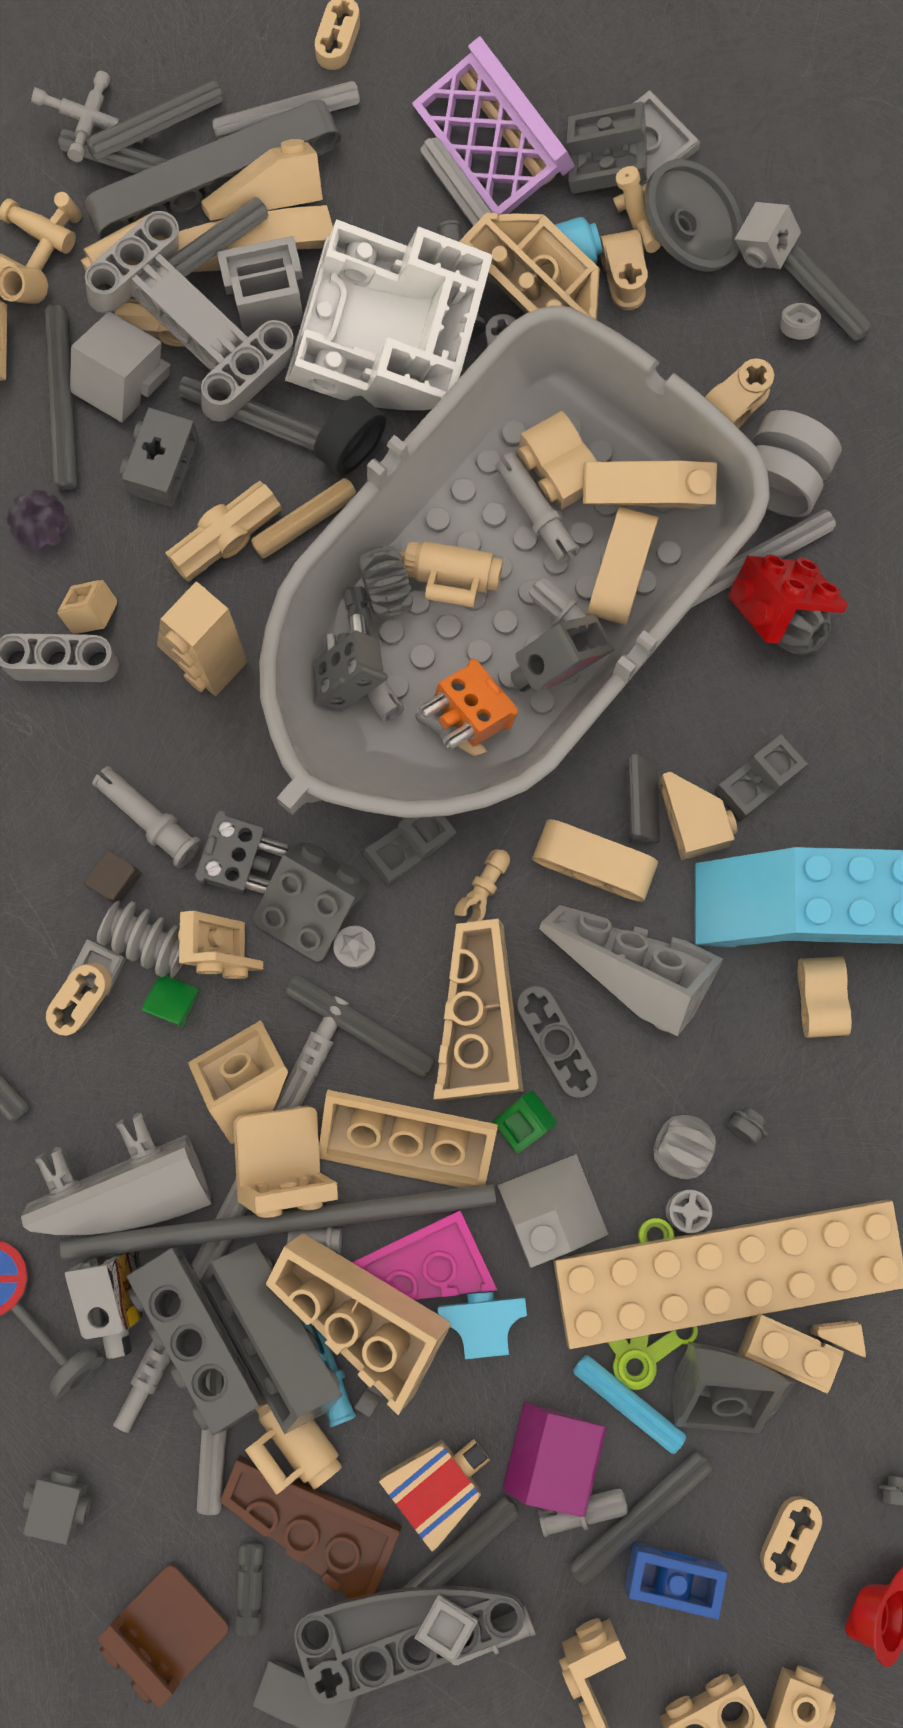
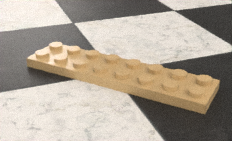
[553,1199,903,1349]

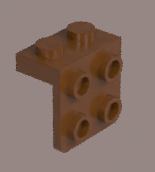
[97,1564,229,1709]

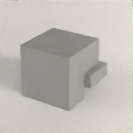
[217,236,303,336]
[70,311,171,422]

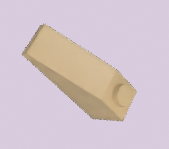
[201,139,323,221]
[583,461,717,510]

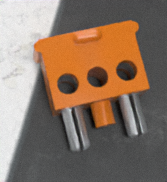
[418,659,518,750]

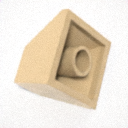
[188,1020,288,1144]

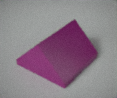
[502,1401,607,1517]

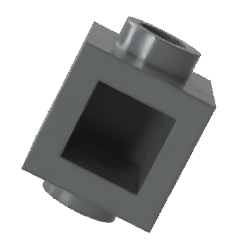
[23,1469,92,1545]

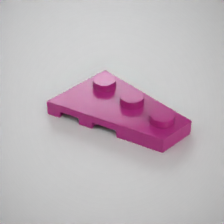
[352,1210,497,1300]

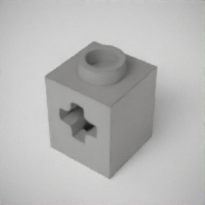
[735,202,801,269]

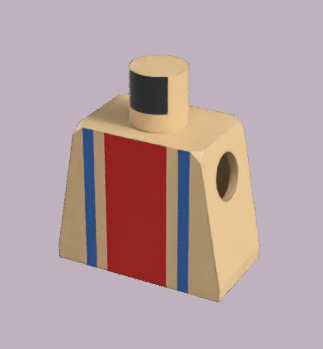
[379,1439,490,1552]

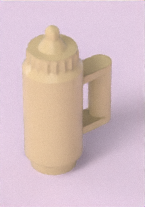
[399,541,503,608]
[245,1404,342,1495]

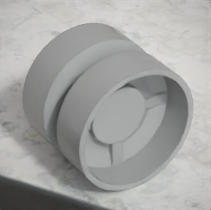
[753,410,842,517]

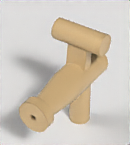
[613,166,660,253]
[0,192,82,271]

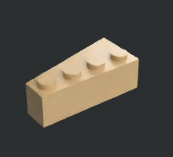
[433,918,524,1102]
[266,1233,452,1415]

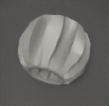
[653,1115,716,1179]

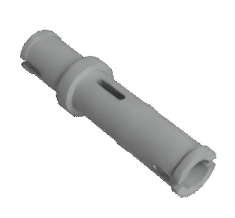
[495,452,580,564]

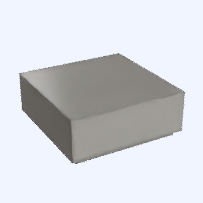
[68,939,126,996]
[415,1594,479,1664]

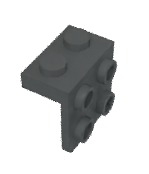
[253,841,371,962]

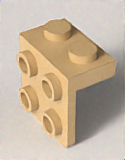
[233,1105,338,1218]
[559,1618,626,1728]

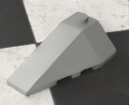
[539,905,723,1036]

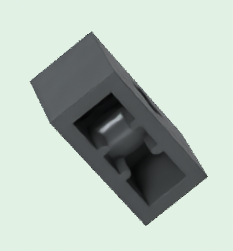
[120,407,199,508]

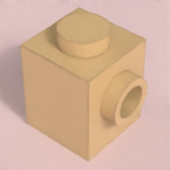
[765,1666,836,1728]

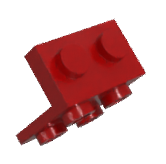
[728,555,848,643]

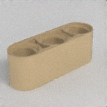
[587,506,659,626]
[532,819,659,902]

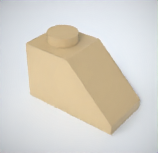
[658,772,737,860]

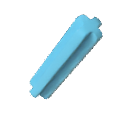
[573,1355,686,1454]

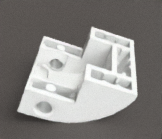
[285,219,493,410]

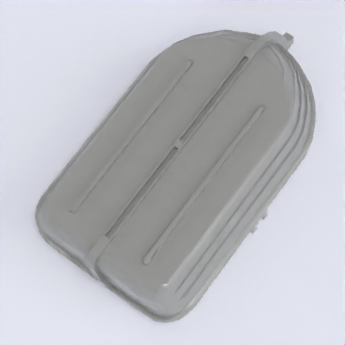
[259,306,770,818]

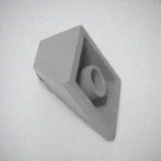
[497,1154,609,1268]

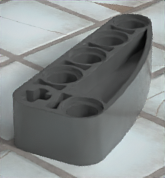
[294,1585,525,1706]

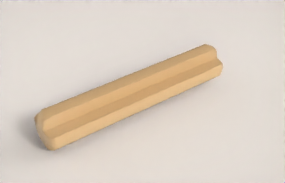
[251,478,356,558]

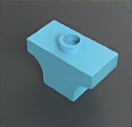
[438,1291,527,1359]

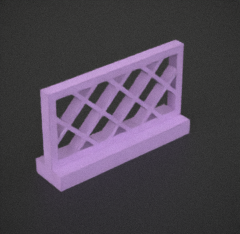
[412,36,575,214]

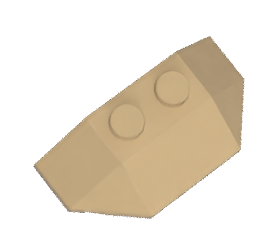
[459,213,600,320]

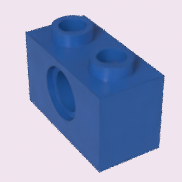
[624,1542,728,1620]

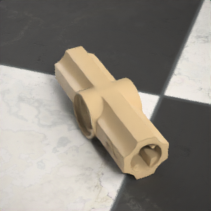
[165,480,282,582]

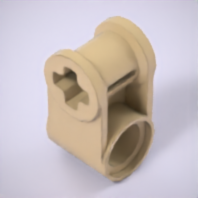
[599,229,648,310]
[705,358,774,428]

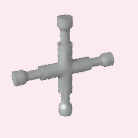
[31,71,144,162]

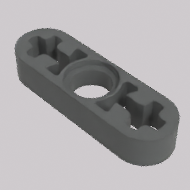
[517,986,598,1099]

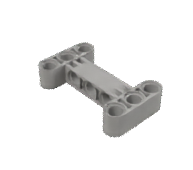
[85,211,294,422]

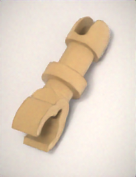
[455,849,510,922]

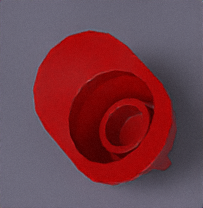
[845,1566,903,1667]

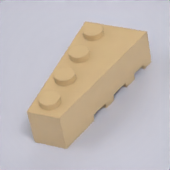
[157,581,248,697]

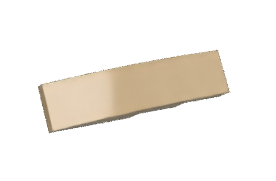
[178,205,333,272]

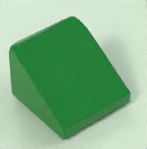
[141,976,200,1028]
[492,1090,557,1154]

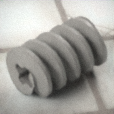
[97,901,183,978]

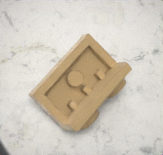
[178,911,263,979]

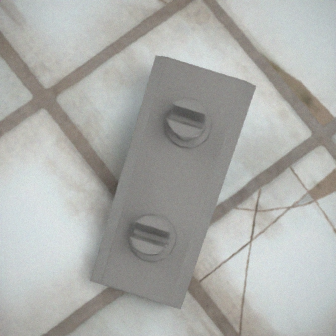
[21,1113,212,1235]

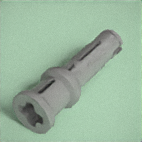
[92,766,203,869]

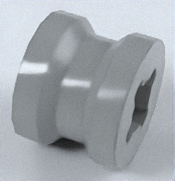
[665,1190,712,1233]

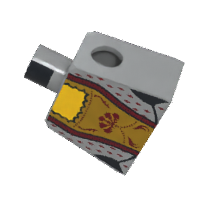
[65,1252,144,1359]

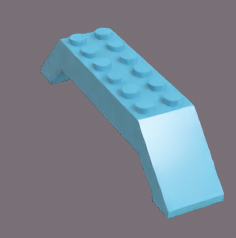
[694,847,903,947]

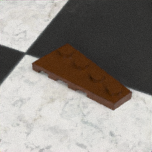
[220,1456,402,1599]

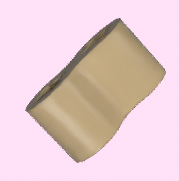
[797,956,852,1038]

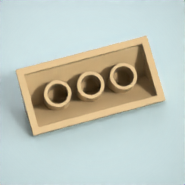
[319,1090,498,1188]

